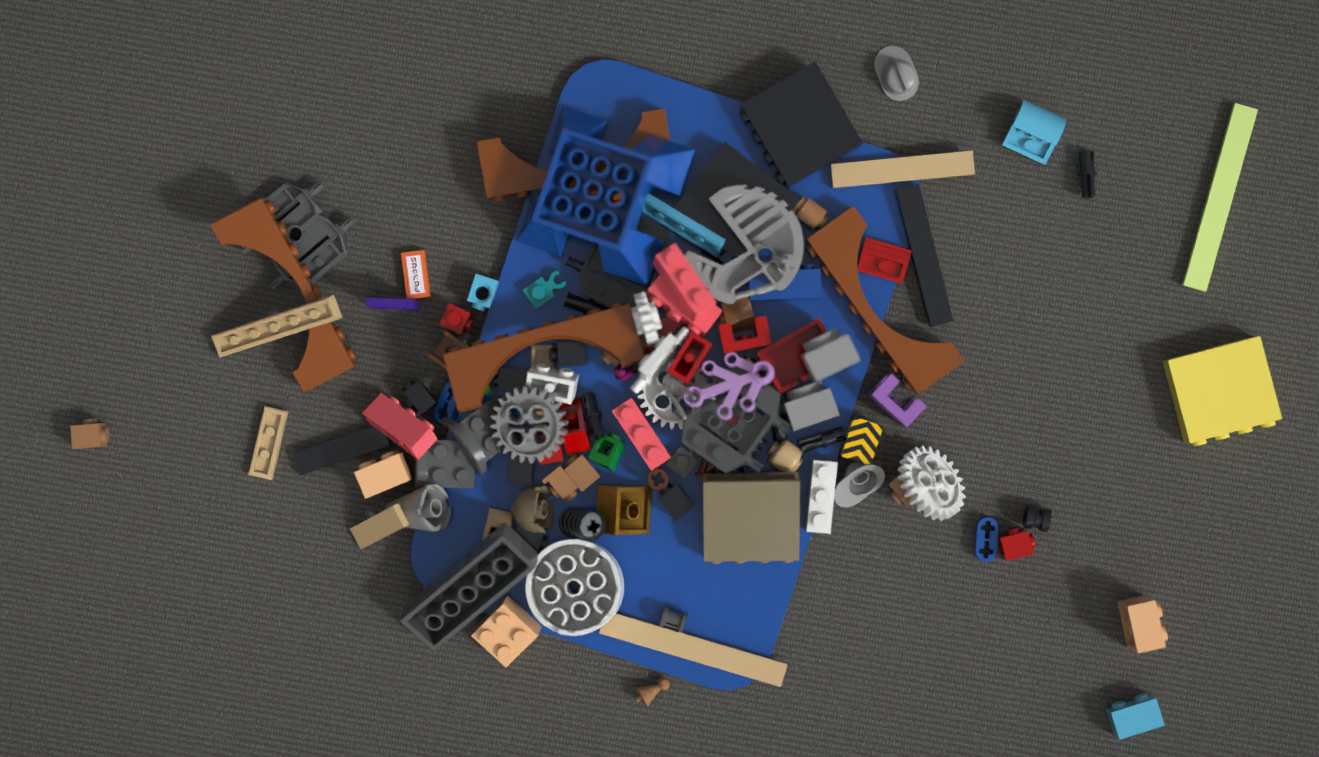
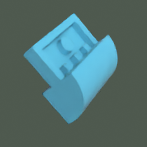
[1002,99,1067,165]

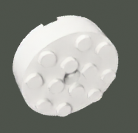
[526,539,624,636]

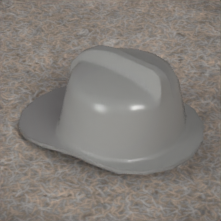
[874,46,919,101]
[834,461,885,508]

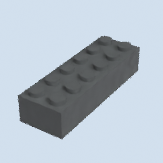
[400,522,538,651]

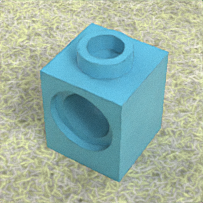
[467,274,499,311]

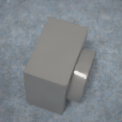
[800,328,861,382]
[783,380,839,431]

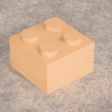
[354,450,415,499]
[471,595,542,667]
[1117,595,1168,653]

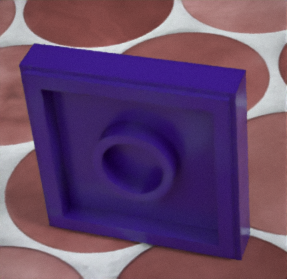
[366,297,420,310]

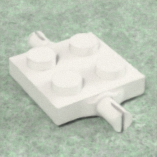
[630,326,691,394]

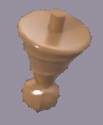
[635,678,670,707]

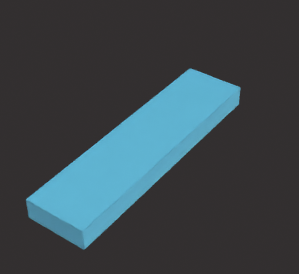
[642,193,725,258]

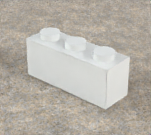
[805,459,838,534]

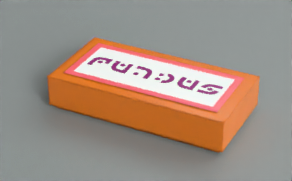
[401,250,431,299]

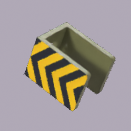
[839,416,884,464]

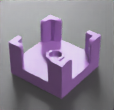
[867,374,926,427]

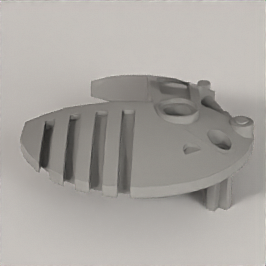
[685,185,804,305]

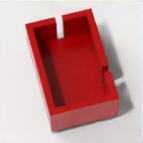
[756,318,827,394]

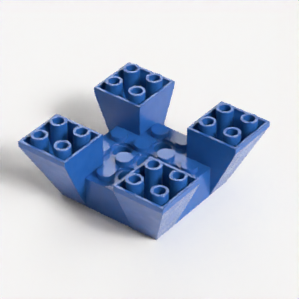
[517,106,695,286]

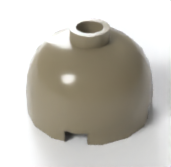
[511,486,554,533]

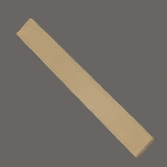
[599,613,788,687]

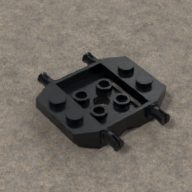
[565,213,670,310]

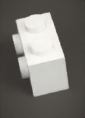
[526,363,579,404]

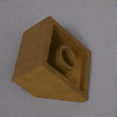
[597,485,652,535]

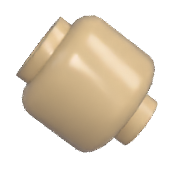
[767,440,804,472]

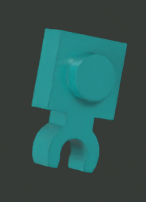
[523,271,567,310]

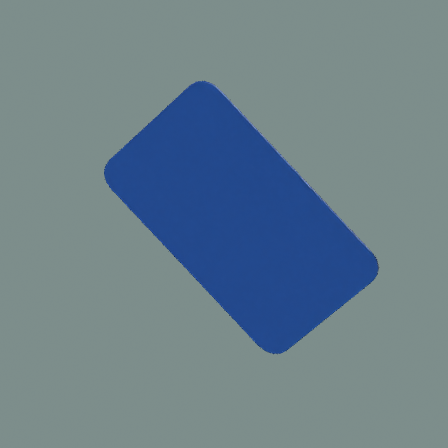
[410,59,922,691]

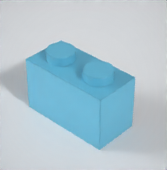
[1106,693,1165,740]

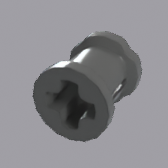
[659,606,688,633]

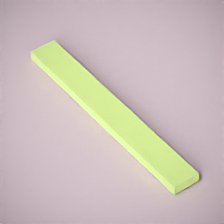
[1182,103,1258,292]

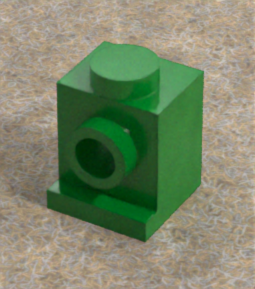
[588,432,625,472]

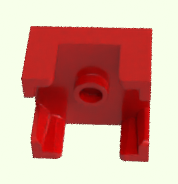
[718,316,771,354]

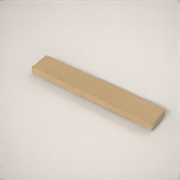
[830,150,975,188]
[211,295,342,358]

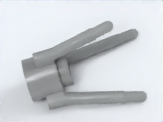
[662,373,716,420]

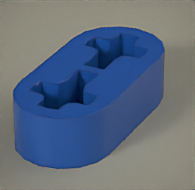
[434,381,459,423]
[974,516,999,562]

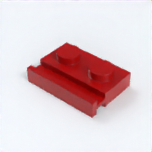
[857,238,912,284]

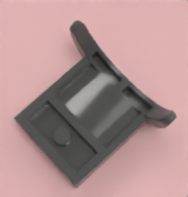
[440,395,522,477]
[415,440,475,492]

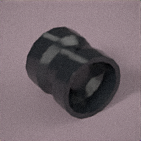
[1022,505,1052,532]

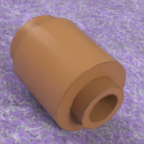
[792,196,828,230]

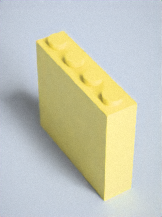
[1162,336,1282,446]

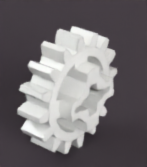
[631,292,662,345]

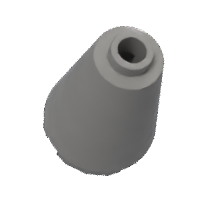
[385,484,451,532]

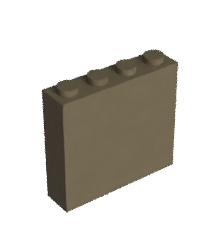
[703,472,800,564]

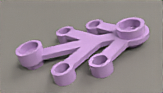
[684,352,775,420]

